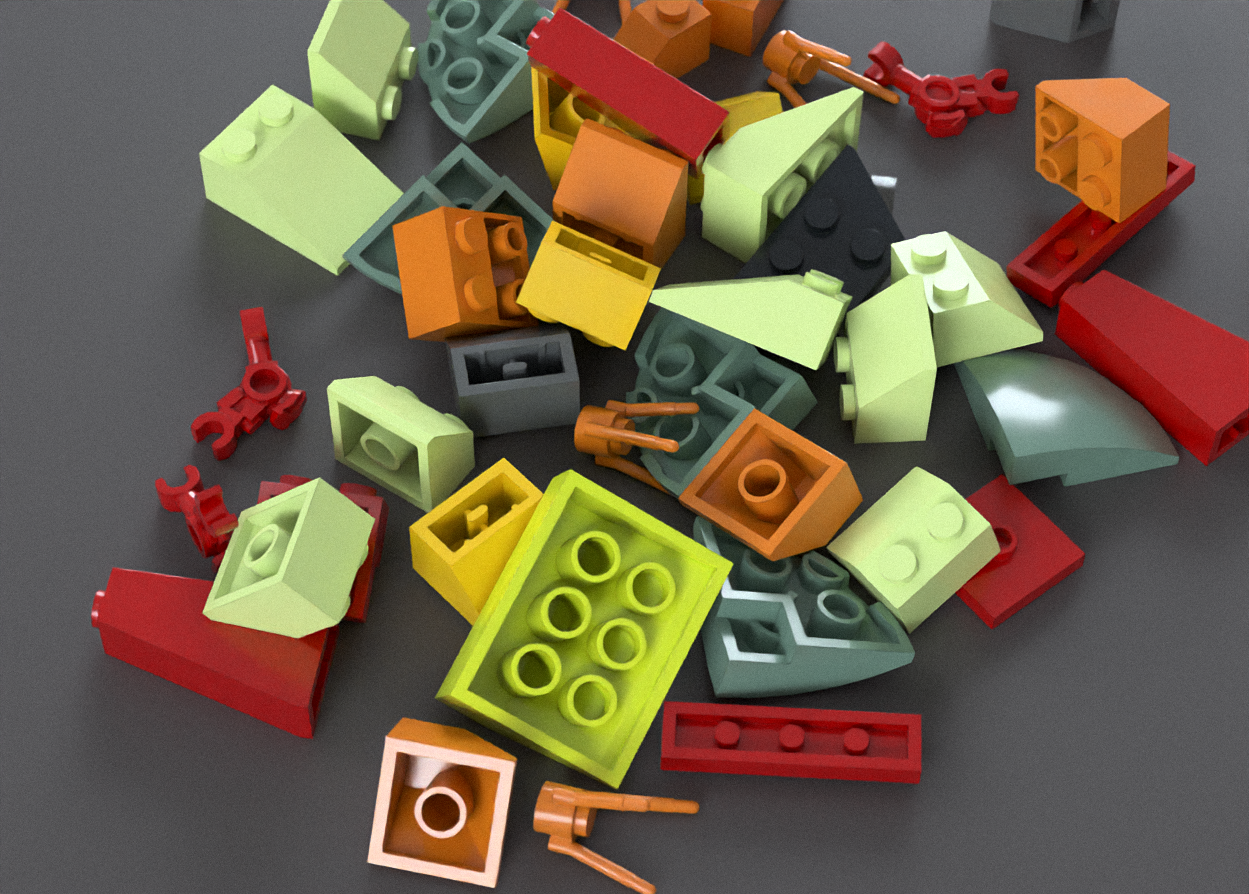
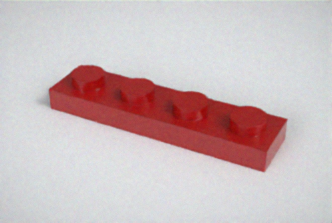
[1007,151,1196,308]
[661,701,922,784]

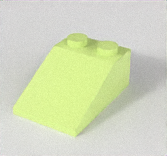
[199,85,404,276]
[700,87,864,263]
[649,269,852,370]

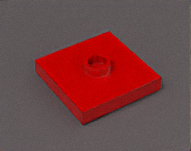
[955,474,1085,630]

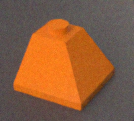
[678,408,863,562]
[367,717,518,888]

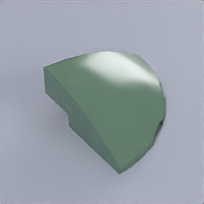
[418,0,554,144]
[343,142,555,294]
[626,307,818,499]
[954,348,1179,487]
[693,516,915,698]

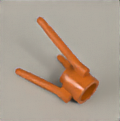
[762,30,900,108]
[574,400,699,495]
[534,781,700,894]

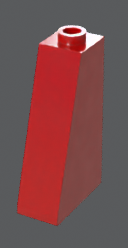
[526,7,730,180]
[1055,269,1249,466]
[91,567,340,739]

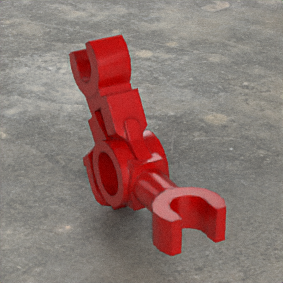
[863,41,1019,138]
[191,306,307,461]
[155,465,239,574]

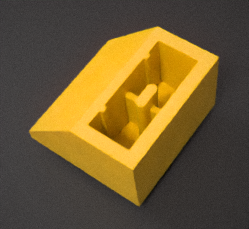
[516,221,661,350]
[409,458,544,626]

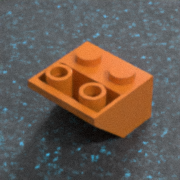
[1035,78,1170,224]
[553,118,688,271]
[392,206,539,342]

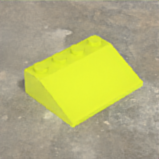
[435,469,734,789]

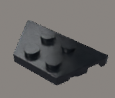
[733,144,906,337]

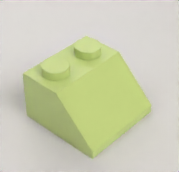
[307,0,418,140]
[891,231,1043,367]
[834,273,937,444]
[327,376,475,513]
[826,466,1001,634]
[202,477,375,638]

